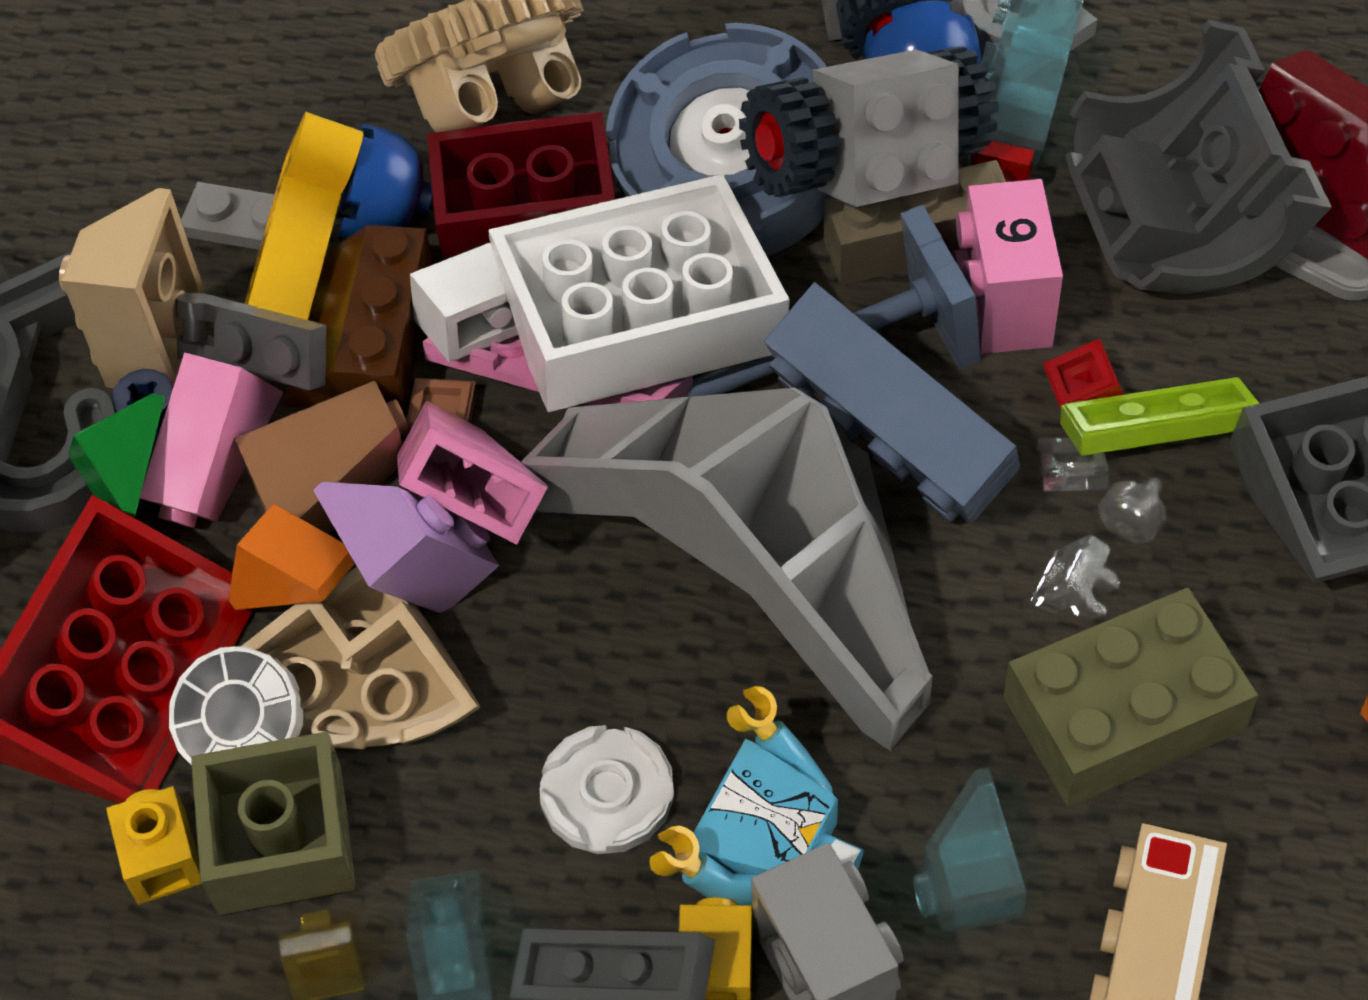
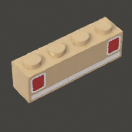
[1089,823,1227,1000]

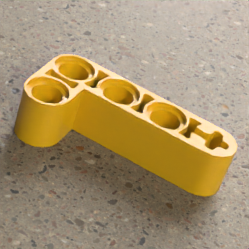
[244,111,364,320]

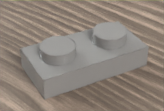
[181,182,275,250]

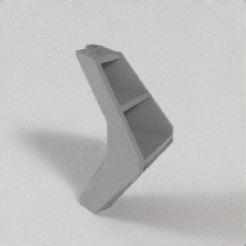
[521,387,933,751]

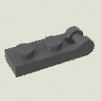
[176,293,326,391]

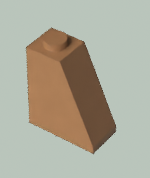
[235,380,410,534]

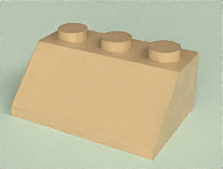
[59,188,206,388]

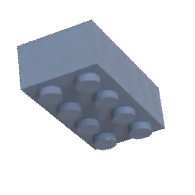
[764,282,1020,525]

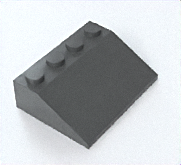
[1229,376,1368,584]

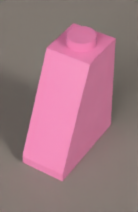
[140,352,284,528]
[397,400,548,545]

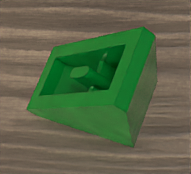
[68,393,165,518]

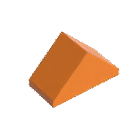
[228,503,355,610]

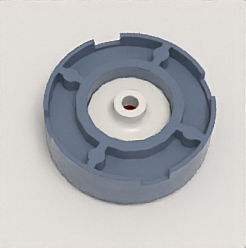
[606,23,832,256]

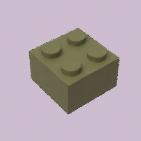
[191,731,356,915]

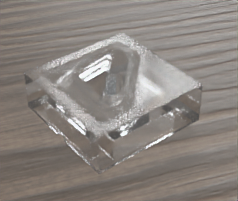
[1037,437,1109,492]

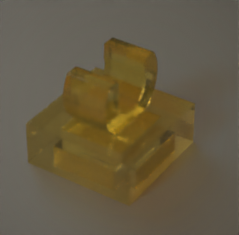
[279,909,365,1000]

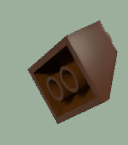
[283,225,433,413]

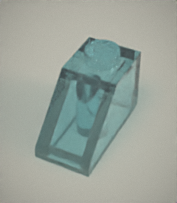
[913,767,1027,936]
[407,870,492,1000]

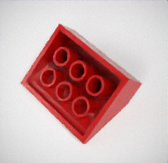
[0,495,254,804]

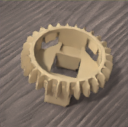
[375,0,584,132]

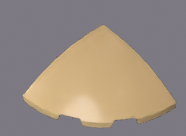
[242,566,481,750]

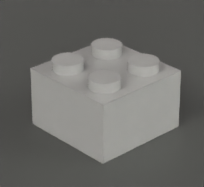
[751,842,904,1000]

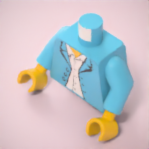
[650,686,863,906]

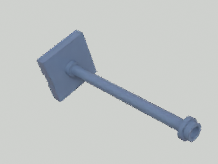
[685,204,981,397]

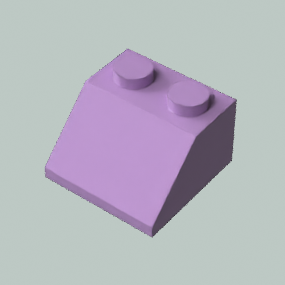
[313,482,499,613]

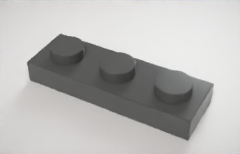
[509,929,715,1000]

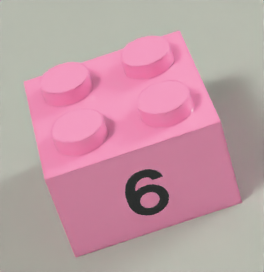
[953,179,1063,354]

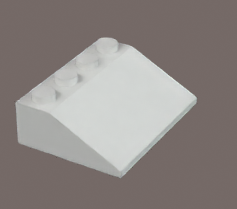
[489,174,790,412]

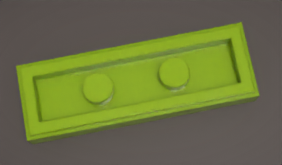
[1060,377,1260,456]

